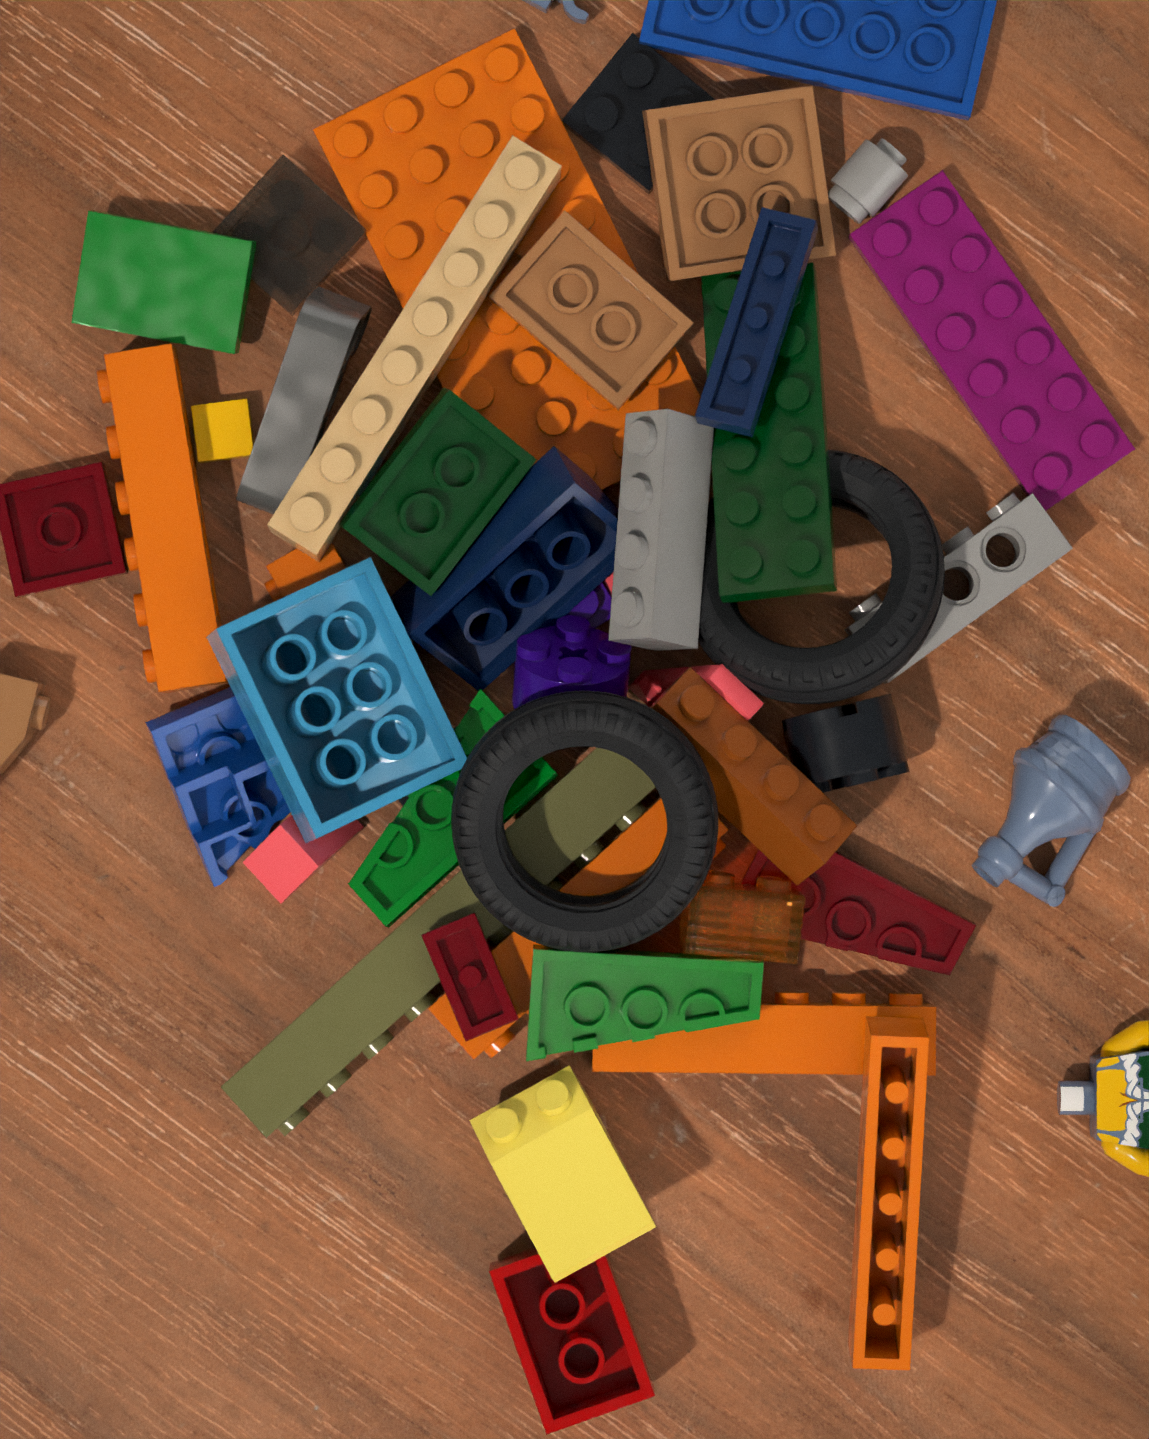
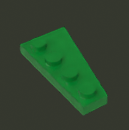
[348,689,558,928]
[526,944,764,1062]

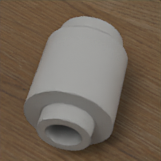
[828,138,908,225]

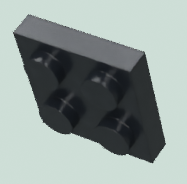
[562,33,716,194]

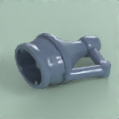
[972,715,1131,907]

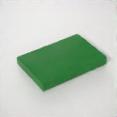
[71,210,257,354]

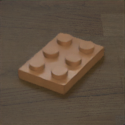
[489,210,694,411]

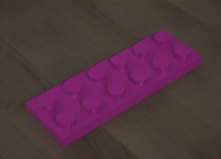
[848,170,1135,511]

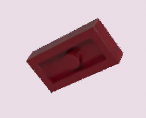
[421,912,519,1041]

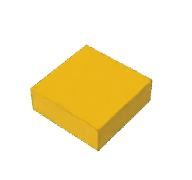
[191,399,254,463]

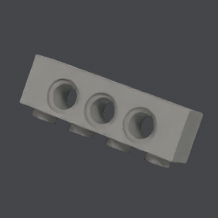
[844,493,1073,684]

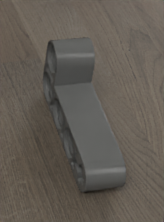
[236,287,372,514]

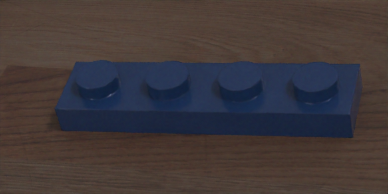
[695,207,818,437]

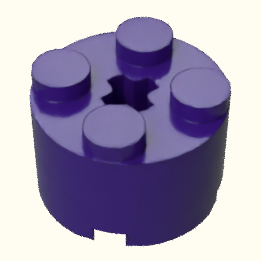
[512,615,632,709]

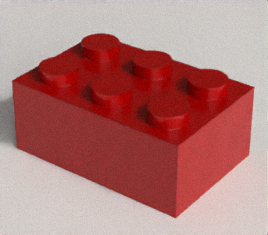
[489,1247,655,1435]

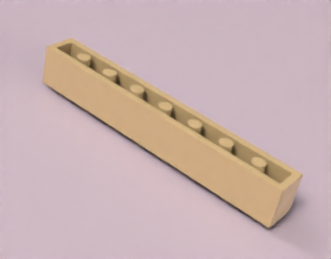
[267,136,562,562]

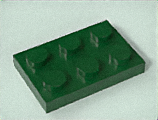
[338,387,537,596]

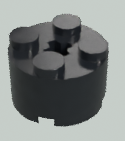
[782,694,910,793]

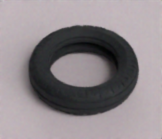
[698,449,945,704]
[451,690,718,952]

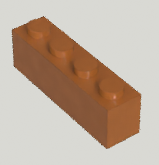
[650,667,858,886]

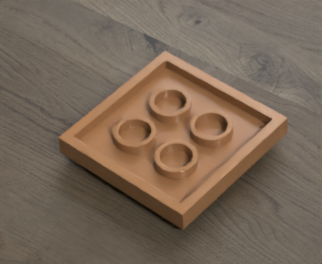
[642,85,836,281]

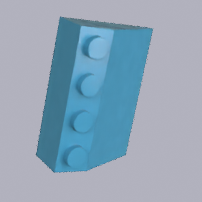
[207,557,467,843]

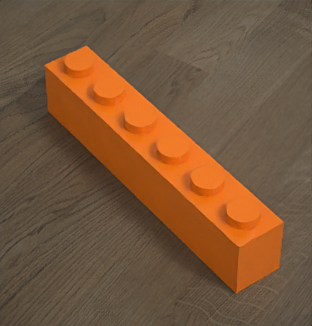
[97,343,228,693]
[428,798,728,1059]
[592,991,936,1076]
[848,1016,929,1370]

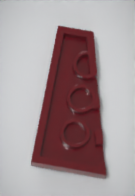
[722,849,976,976]

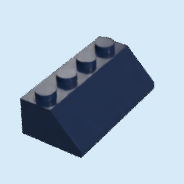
[390,446,618,691]

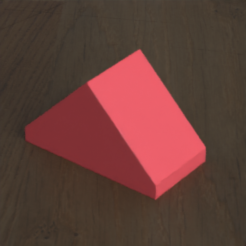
[243,815,364,904]

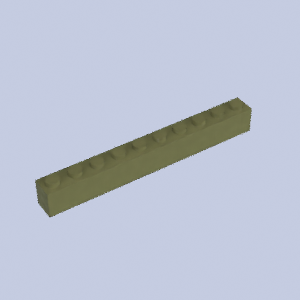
[221,704,655,1138]

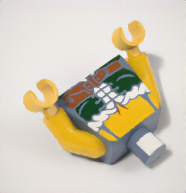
[1057,1020,1149,1177]

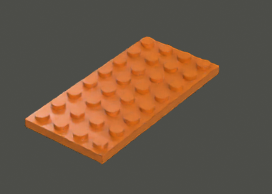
[313,28,701,491]

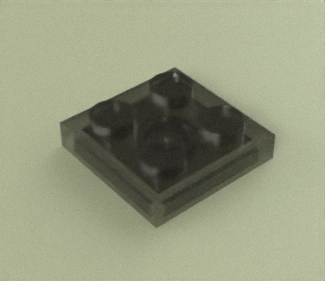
[212,155,367,317]

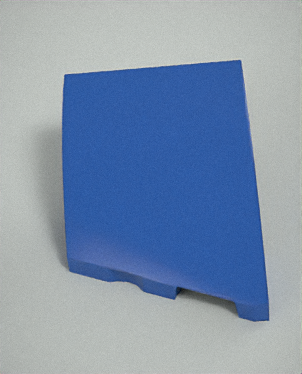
[145,687,290,887]

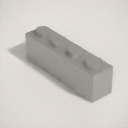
[608,409,714,651]

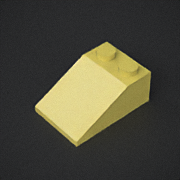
[469,1065,656,1283]

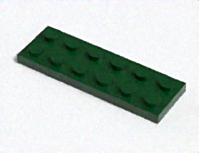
[701,262,837,603]

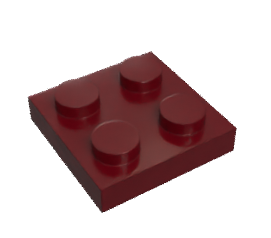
[0,462,128,598]

